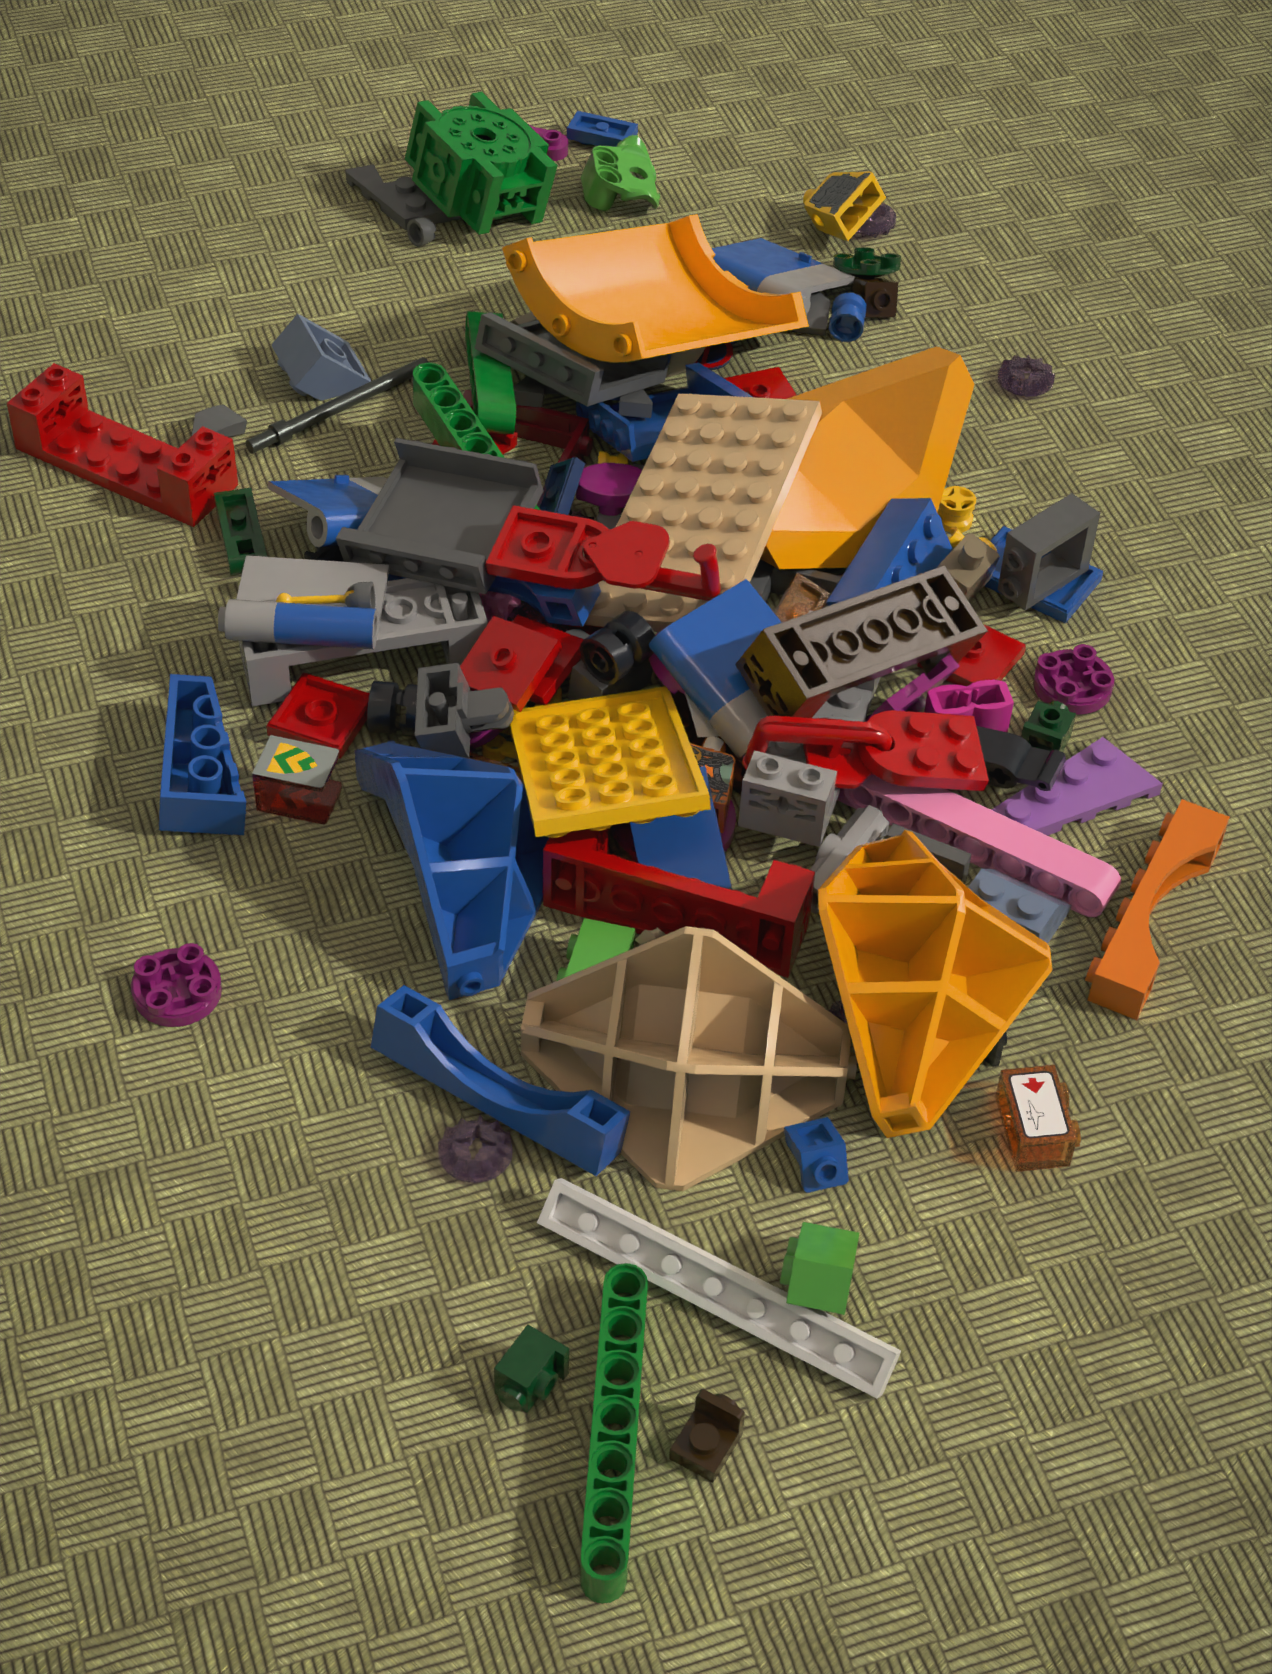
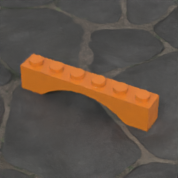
[1085,799,1230,1020]

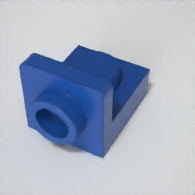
[784,1117,849,1193]

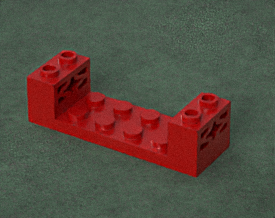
[7,363,238,527]
[543,829,816,978]

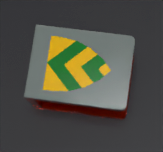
[252,735,342,825]

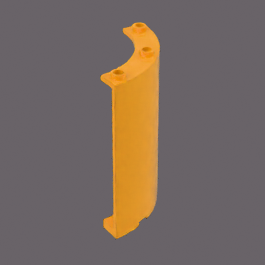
[502,214,809,363]

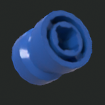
[829,293,867,342]

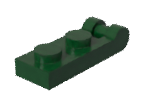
[214,488,267,575]

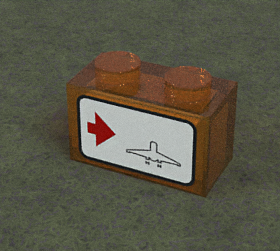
[995,1065,1081,1172]

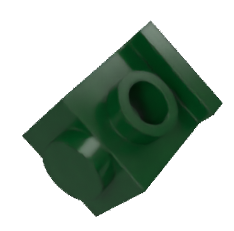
[1021,701,1076,752]
[494,1324,569,1413]

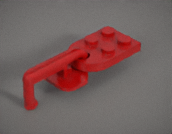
[486,505,721,601]
[742,710,989,791]

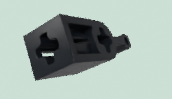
[976,726,1066,791]

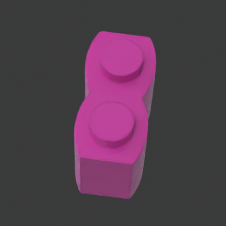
[924,680,1014,733]

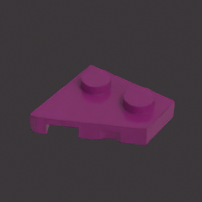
[865,655,960,722]

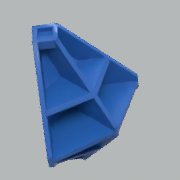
[354,740,549,1000]

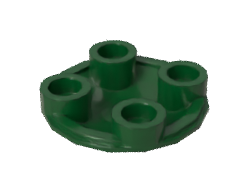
[833,247,901,278]

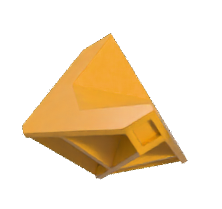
[760,346,975,569]
[818,830,1052,1138]

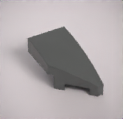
[791,291,831,336]
[191,404,247,437]

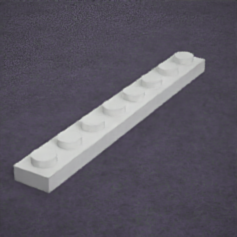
[537,1178,901,1399]

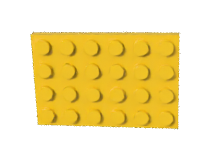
[509,686,711,838]

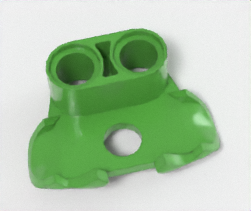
[581,135,660,211]

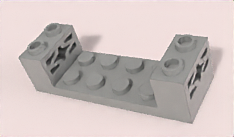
[239,578,488,706]
[738,610,881,847]

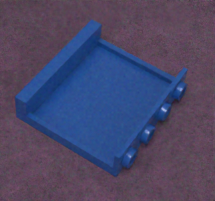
[576,362,753,462]

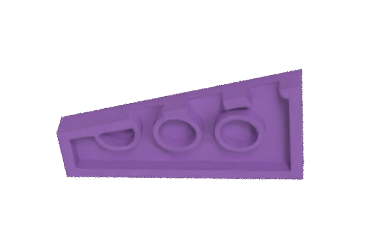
[992,737,1163,836]

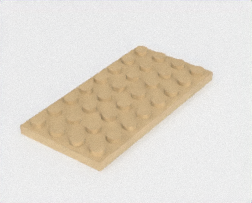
[584,393,822,632]

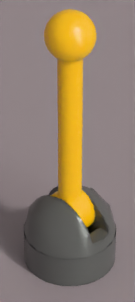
[276,582,376,608]

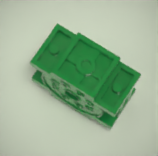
[404,92,558,235]

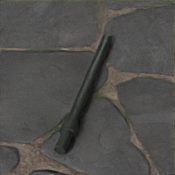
[246,357,428,454]

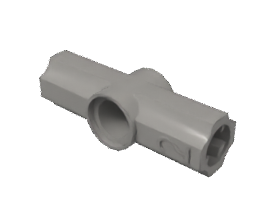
[810,805,890,914]

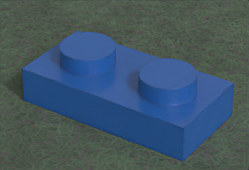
[567,111,638,147]

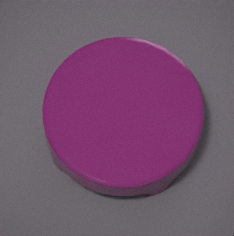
[576,463,642,516]
[1033,644,1115,715]
[131,943,222,1027]

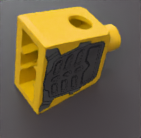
[803,171,886,241]

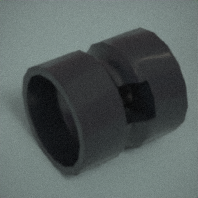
[580,610,656,685]
[367,681,417,737]

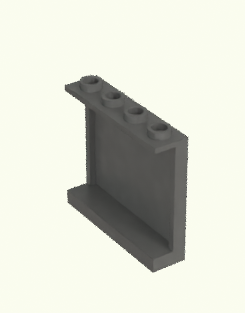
[475,312,671,406]
[336,438,544,594]

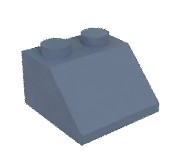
[271,314,371,401]
[968,868,1071,943]

